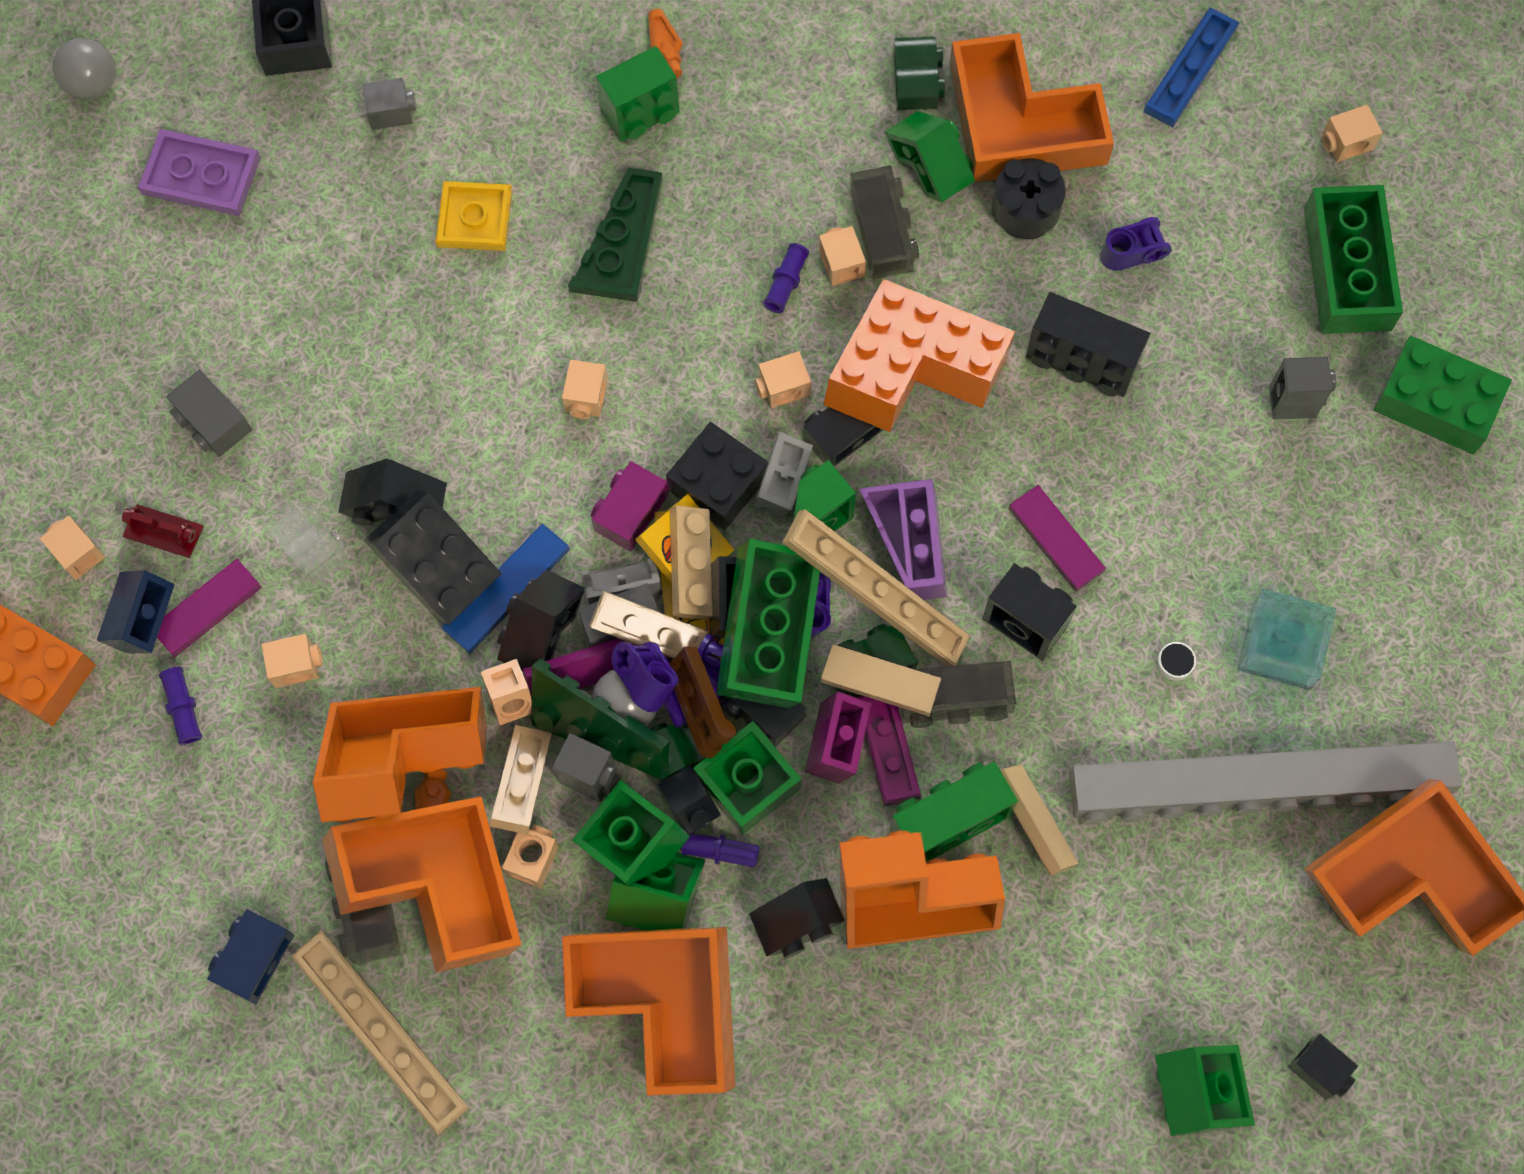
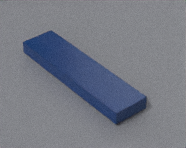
[1143,7,1240,128]
[441,523,570,654]

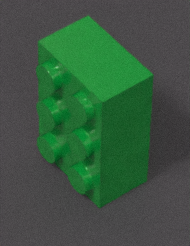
[1373,335,1512,455]
[889,761,1018,862]

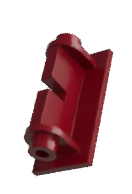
[122,504,204,559]

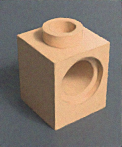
[1322,105,1382,162]
[819,226,866,286]
[754,351,811,408]
[562,359,608,419]
[39,516,105,580]
[262,634,323,688]
[481,659,532,726]
[502,825,559,889]

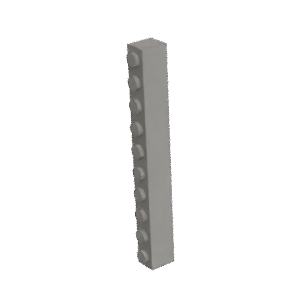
[1069,741,1462,824]

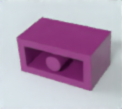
[591,461,669,552]
[805,691,872,784]

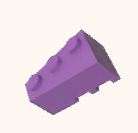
[859,479,948,600]

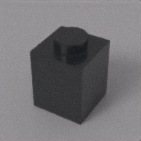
[658,764,721,835]
[1288,1034,1358,1100]

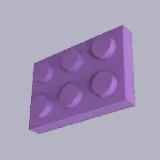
[138,129,261,216]

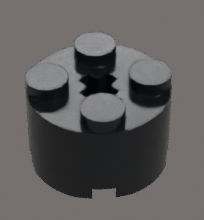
[992,158,1066,240]

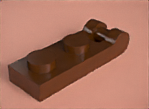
[669,647,736,758]

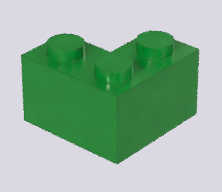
[884,111,975,202]

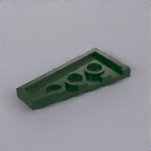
[568,168,663,302]

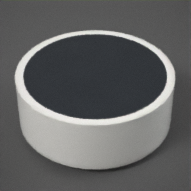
[1157,642,1196,681]

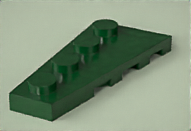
[532,658,670,779]

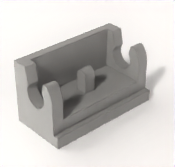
[753,432,813,519]
[582,557,662,604]

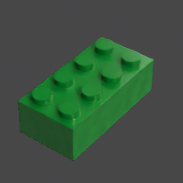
[1304,185,1403,334]
[716,538,820,708]

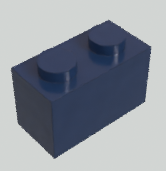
[96,570,175,654]
[207,909,295,1005]

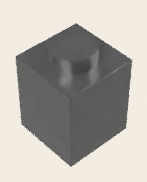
[362,77,417,130]

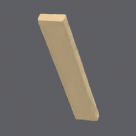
[782,509,970,668]
[291,930,470,1135]

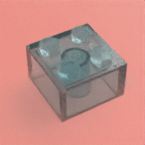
[1237,588,1336,690]

